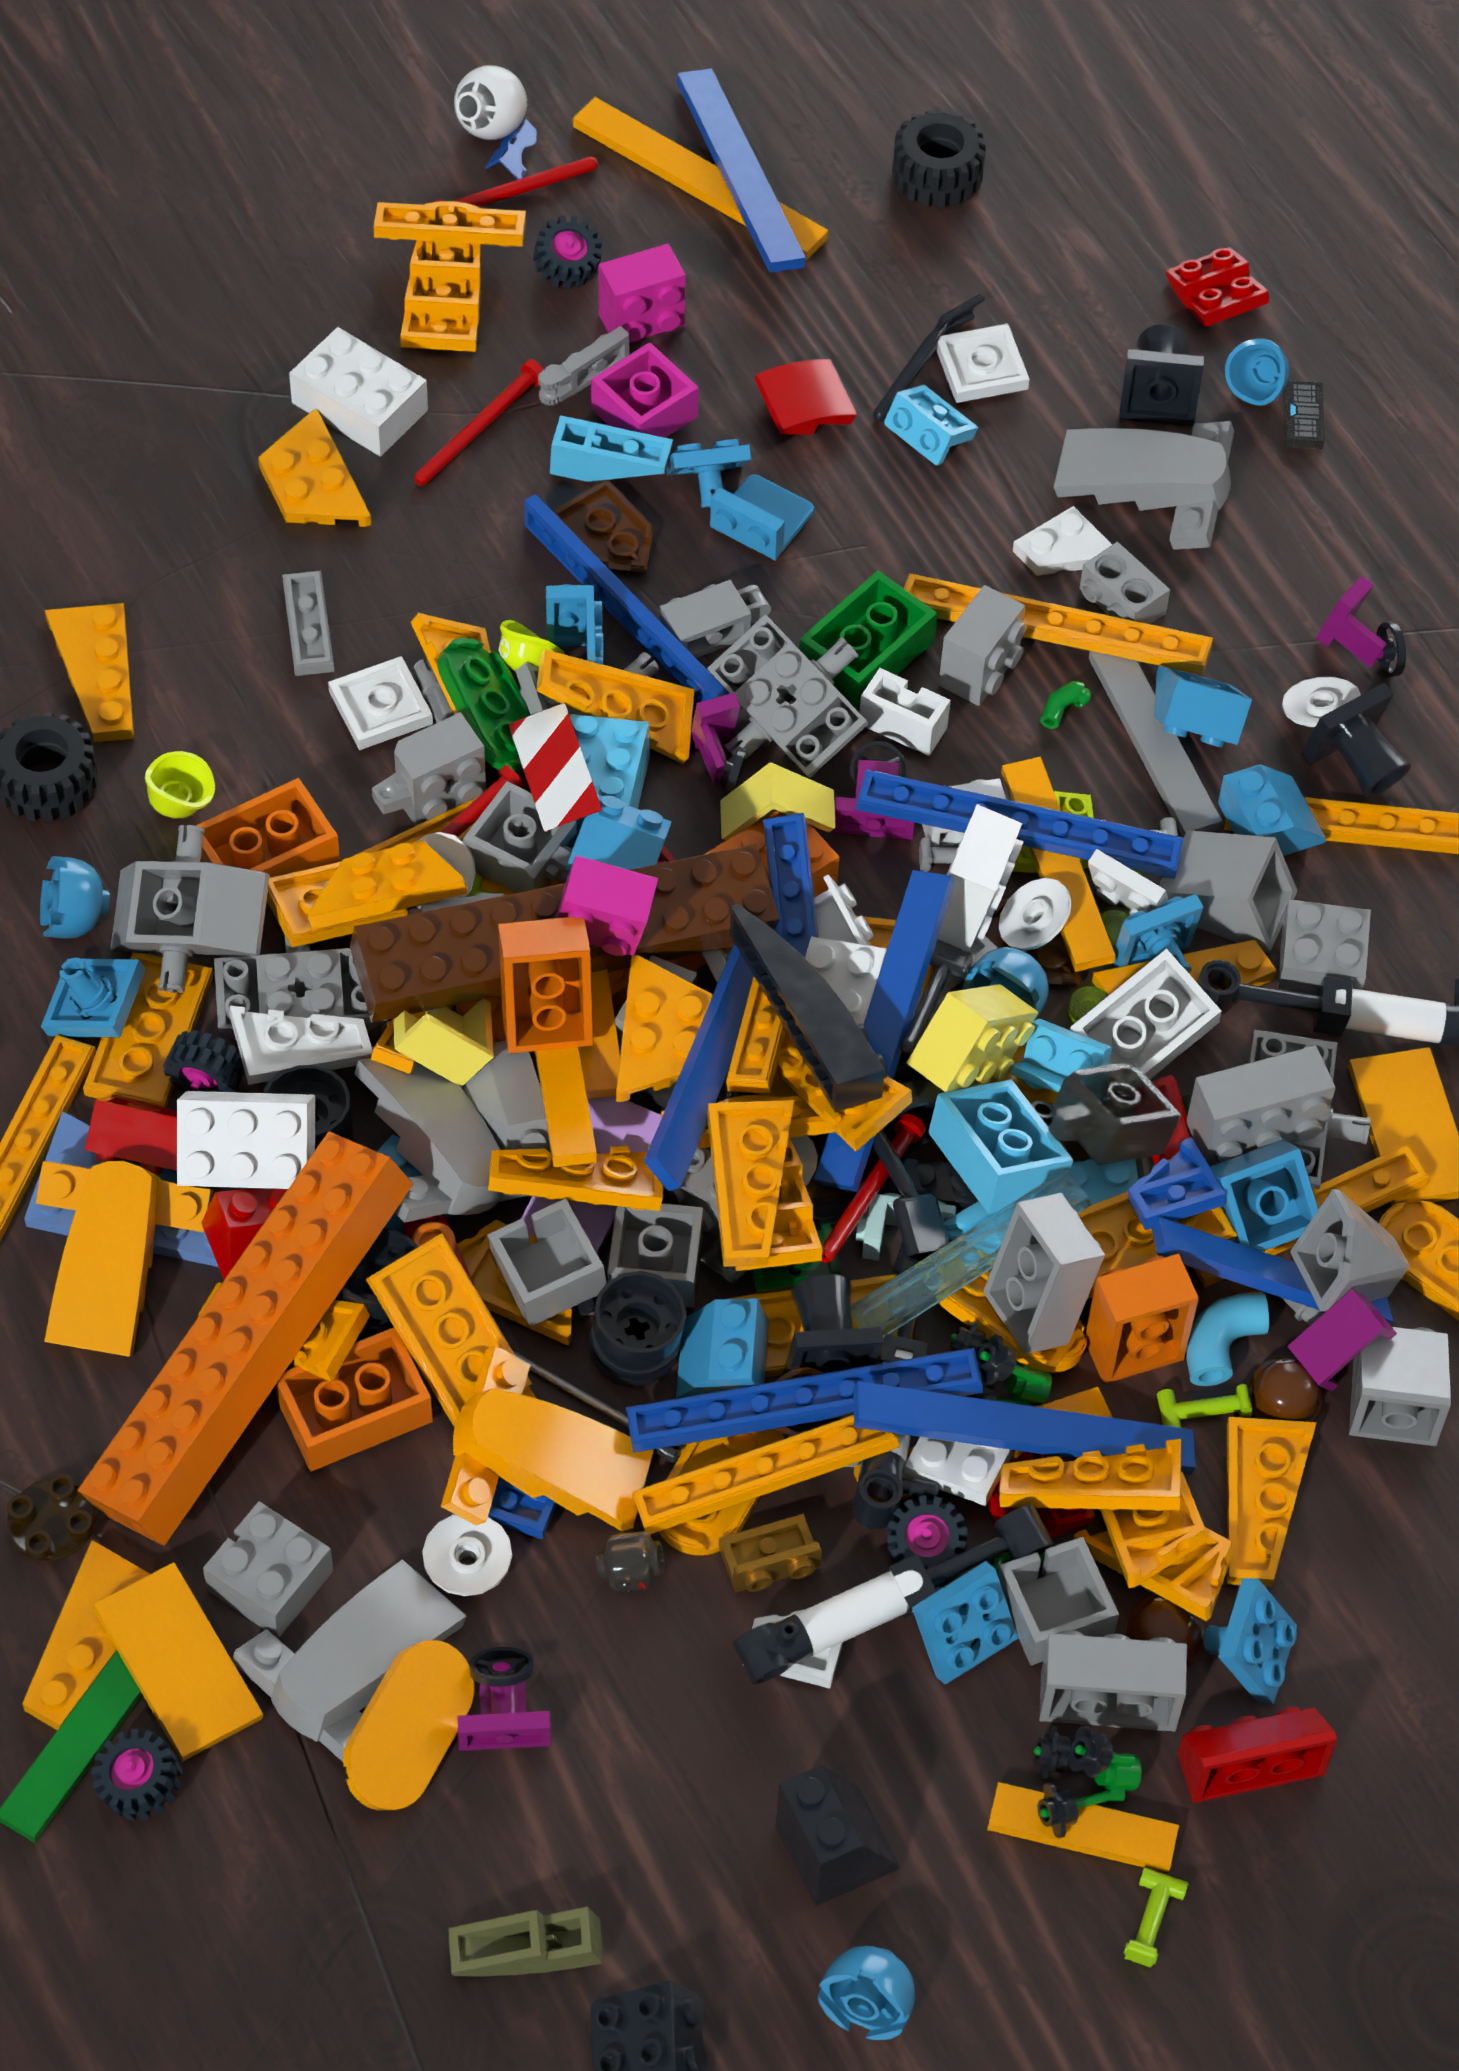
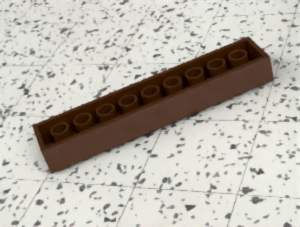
[350,844,780,1023]

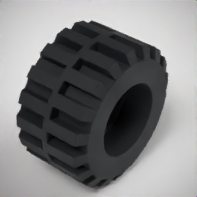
[892,110,986,208]
[0,712,98,823]

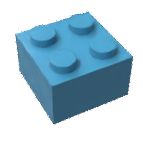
[1210,1139,1318,1252]

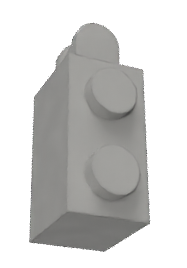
[660,580,771,658]

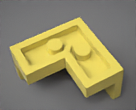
[720,762,835,840]
[394,998,494,1087]

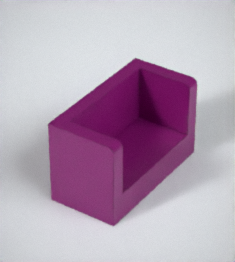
[1287,1289,1397,1391]

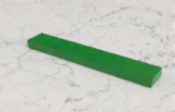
[0,1651,143,1844]

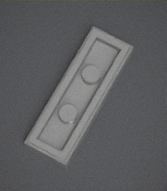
[282,571,334,676]

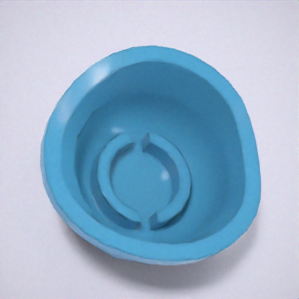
[1225,338,1290,406]

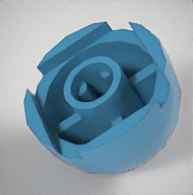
[40,856,110,938]
[963,947,1049,1021]
[818,1946,915,2040]

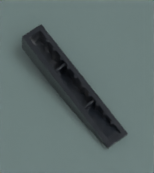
[730,904,888,1113]

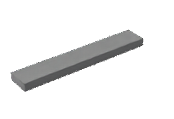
[1089,651,1222,838]

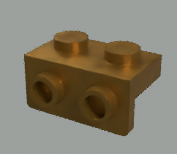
[718,1514,822,1593]

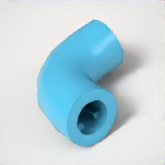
[1186,1291,1269,1386]

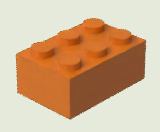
[196,778,340,878]
[498,917,593,1054]
[1085,1254,1199,1384]
[275,1327,433,1472]

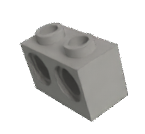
[1079,542,1170,624]

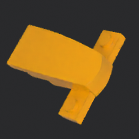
[374,201,526,352]
[661,1095,835,1271]
[36,1161,214,1357]
[441,1345,654,1532]

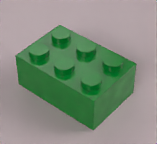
[799,570,937,710]

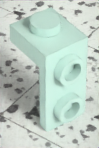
[856,1193,956,1261]

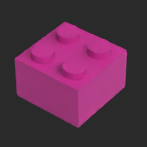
[599,243,686,342]
[591,342,699,438]
[556,855,658,956]

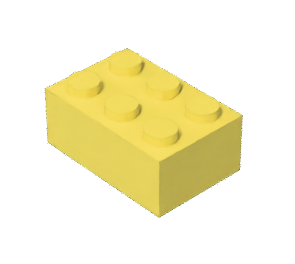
[906,984,1039,1092]

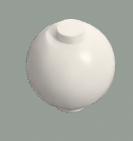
[454,65,527,140]

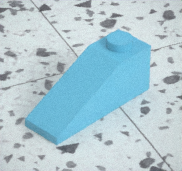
[550,416,673,482]

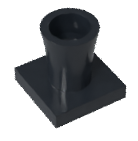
[1119,324,1204,426]
[1301,683,1411,798]
[783,1274,884,1375]

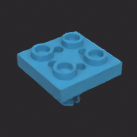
[666,439,751,508]
[1112,894,1203,973]
[41,958,146,1038]
[912,1561,1018,1685]
[1204,1578,1297,1704]

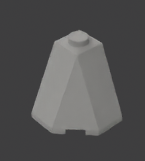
[461,1040,552,1155]
[1290,1189,1410,1312]

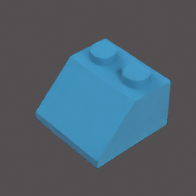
[1154,665,1252,748]
[1218,764,1326,856]
[566,794,672,872]
[676,1298,769,1399]

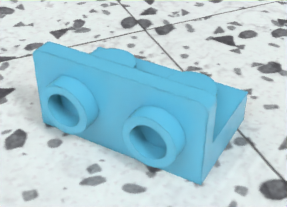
[884,385,978,465]
[1011,1019,1112,1104]

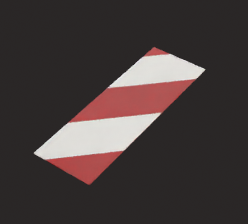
[509,703,602,832]

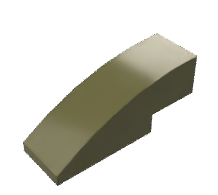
[448,1907,604,1976]

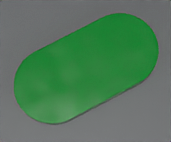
[437,638,531,776]

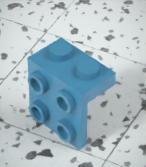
[710,474,814,560]
[546,584,603,665]

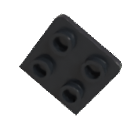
[591,1980,708,2071]

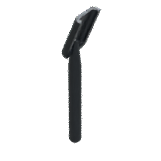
[873,294,985,422]
[900,939,974,1056]
[872,1129,951,1257]

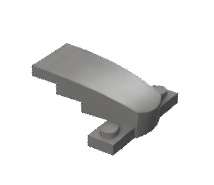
[1054,421,1234,550]
[354,1058,529,1223]
[232,1560,467,1762]

